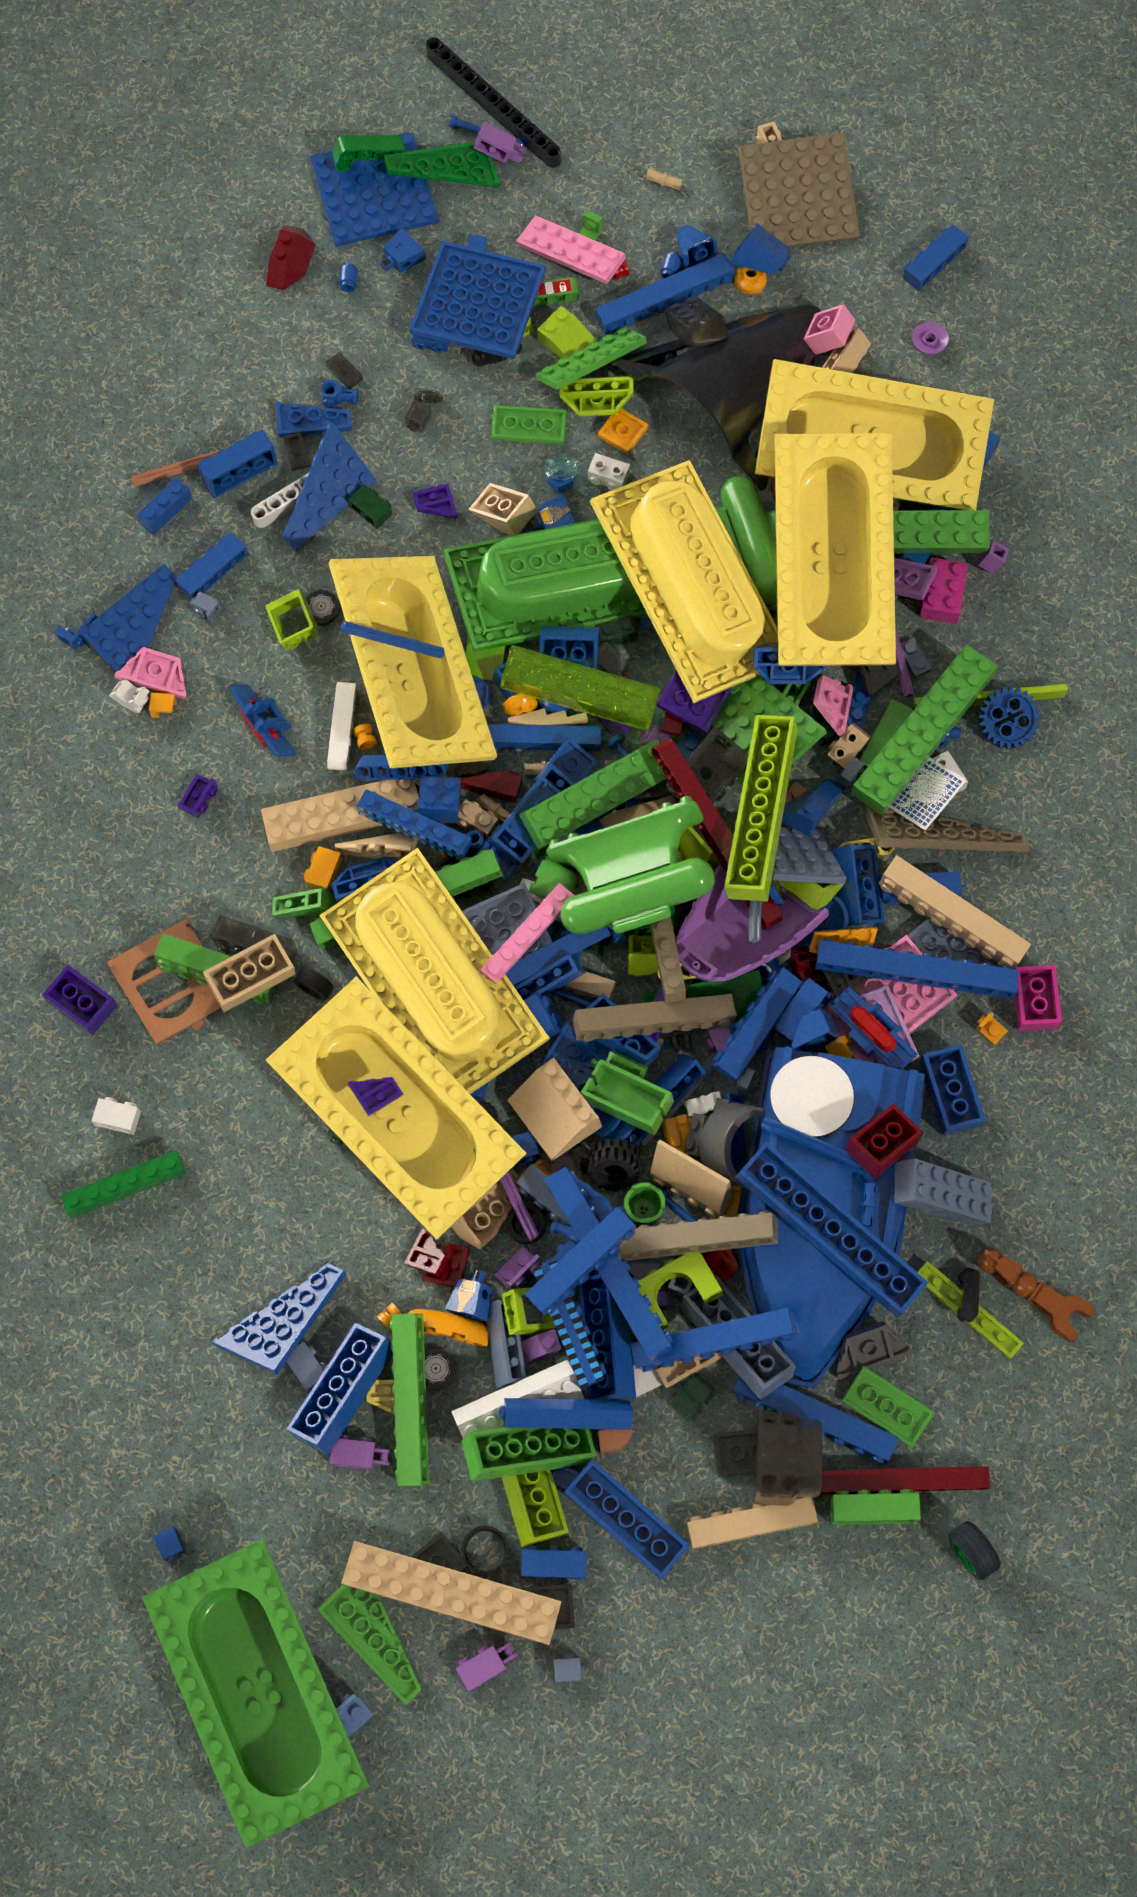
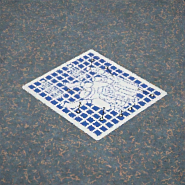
[889,757,967,830]

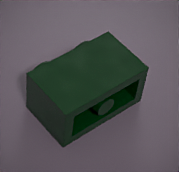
[349,484,392,529]

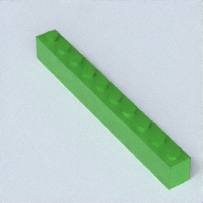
[310,849,504,950]

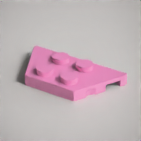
[115,647,186,699]
[813,675,853,736]

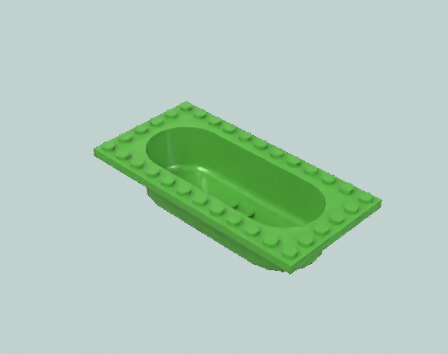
[443,519,648,652]
[142,1539,370,1849]

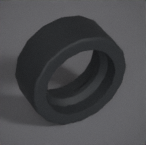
[294,968,334,1001]
[507,1204,546,1245]

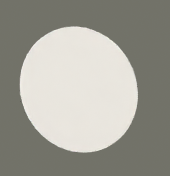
[771,1056,854,1136]

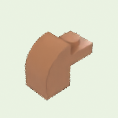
[598,1427,632,1454]

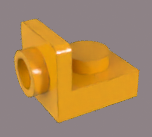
[976,1012,1008,1046]

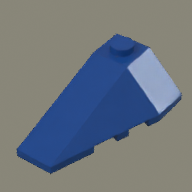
[782,778,845,837]

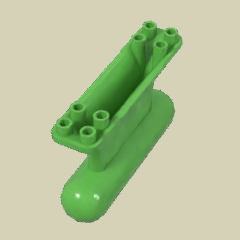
[715,476,777,605]
[546,796,715,935]

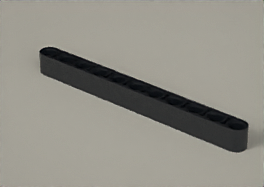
[426,37,561,168]

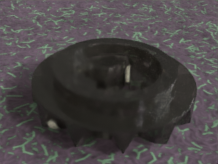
[414,390,443,404]

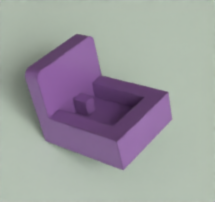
[639,724,673,745]

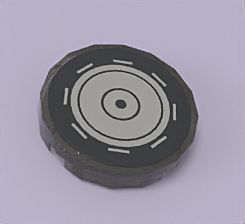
[303,589,341,626]
[425,1348,457,1390]

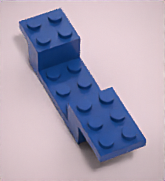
[473,737,598,881]

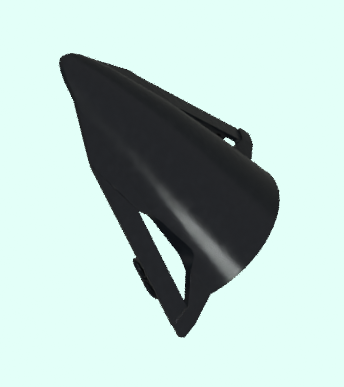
[608,305,821,491]

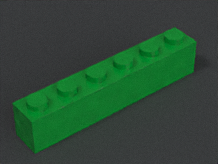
[60,1150,187,1219]

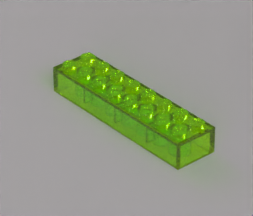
[500,645,661,731]

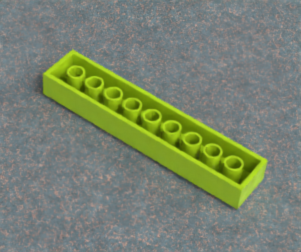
[724,715,798,902]

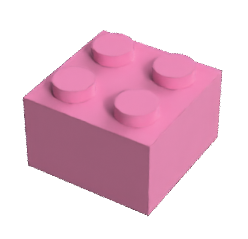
[804,304,855,354]

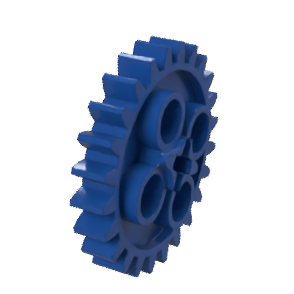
[978,686,1041,749]

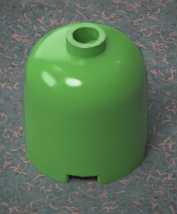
[529,857,579,899]
[624,1183,665,1227]

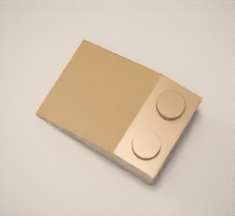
[468,483,537,536]

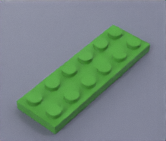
[537,327,647,390]

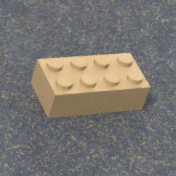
[203,934,295,1012]

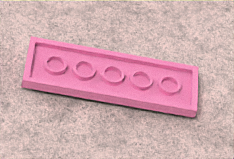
[516,215,626,284]

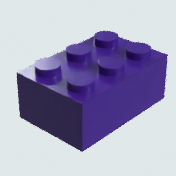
[42,964,118,1036]

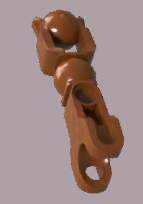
[977,1247,1095,1343]

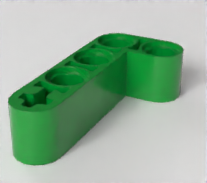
[332,135,406,172]

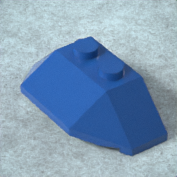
[753,643,828,684]
[332,856,399,902]

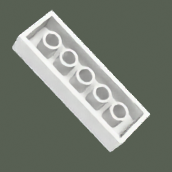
[451,1360,585,1439]

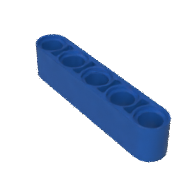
[354,755,449,781]

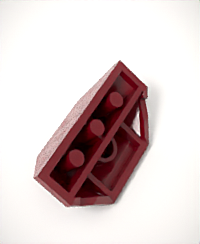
[266,225,316,290]

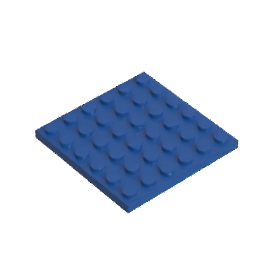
[310,132,439,247]
[409,241,546,359]

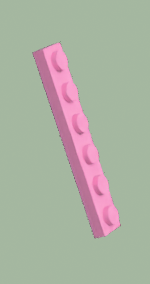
[480,883,575,985]

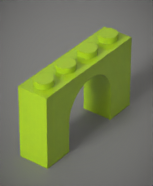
[637,1252,724,1330]

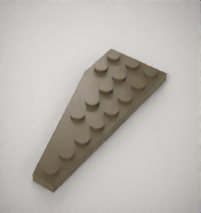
[865,807,1030,853]

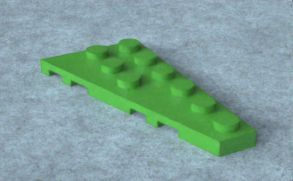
[317,1585,422,1706]

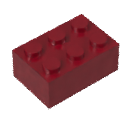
[845,1103,923,1179]

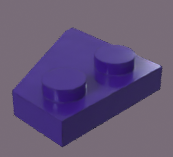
[412,484,458,518]
[347,1077,404,1117]

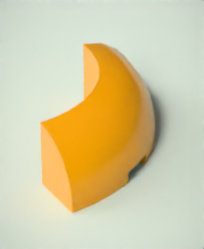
[408,1309,489,1346]

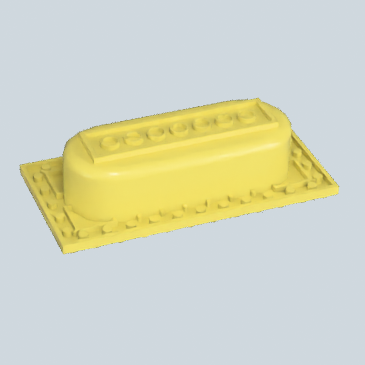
[755,359,994,510]
[775,433,896,666]
[590,460,778,703]
[328,556,497,768]
[319,848,550,1094]
[266,976,527,1240]

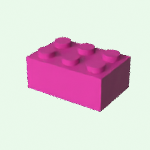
[920,558,968,624]
[1014,965,1062,1031]

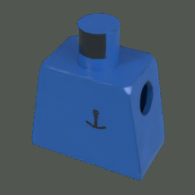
[380,228,425,273]

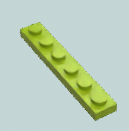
[917,1261,1024,1360]

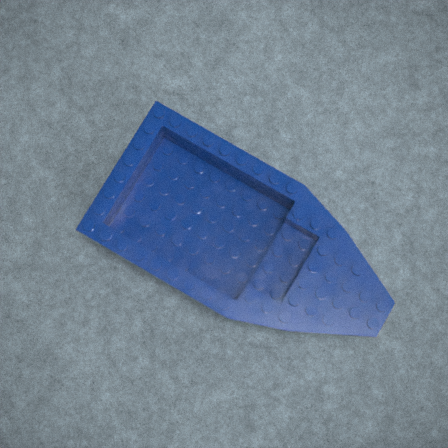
[738,1046,926,1389]

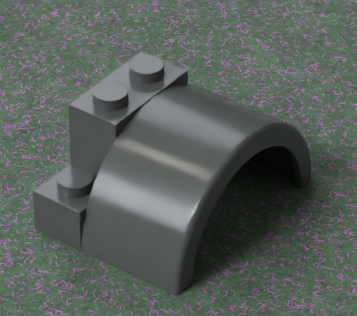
[684,1098,766,1189]

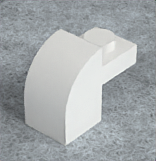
[109,679,150,713]

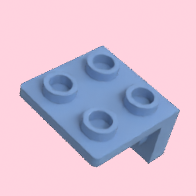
[337,1693,374,1737]

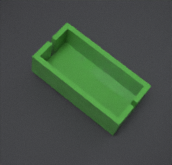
[581,1059,674,1136]
[829,1489,921,1525]

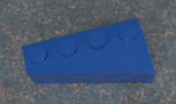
[586,993,661,1066]

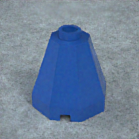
[677,225,718,268]

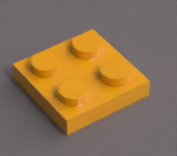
[598,408,649,455]

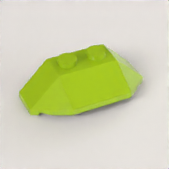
[560,376,634,416]

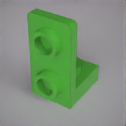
[579,210,603,241]

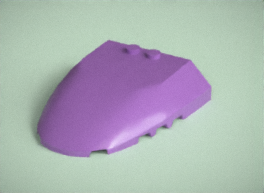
[677,864,829,982]

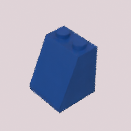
[730,223,791,275]
[523,994,564,1038]

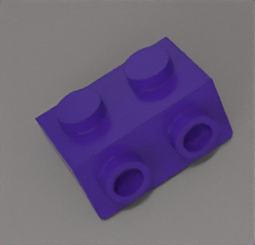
[178,774,218,818]

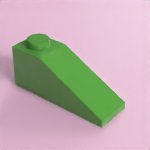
[272,888,335,917]

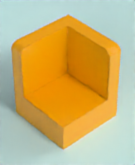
[149,693,177,718]
[825,1035,853,1058]

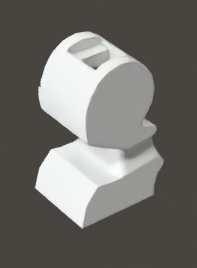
[684,1092,721,1119]

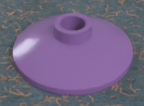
[912,322,949,355]

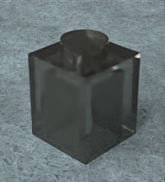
[405,400,432,433]

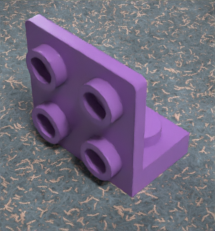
[494,1246,541,1291]

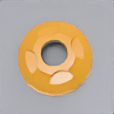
[734,267,767,294]
[503,693,538,717]

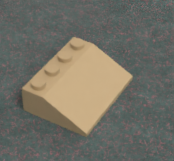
[507,1058,602,1161]
[650,1139,734,1218]

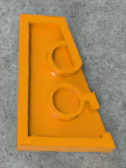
[809,927,878,954]

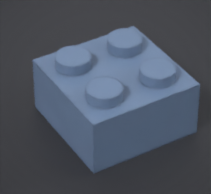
[837,757,864,789]

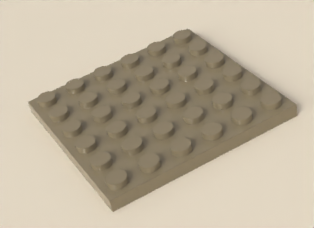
[738,133,860,247]

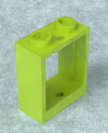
[265,589,320,650]
[502,1288,557,1335]

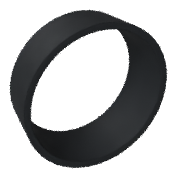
[462,1526,509,1574]

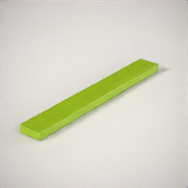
[912,684,1068,710]

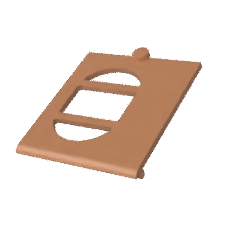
[106,919,222,1045]

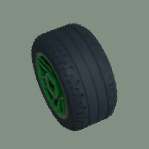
[948,1521,1001,1580]

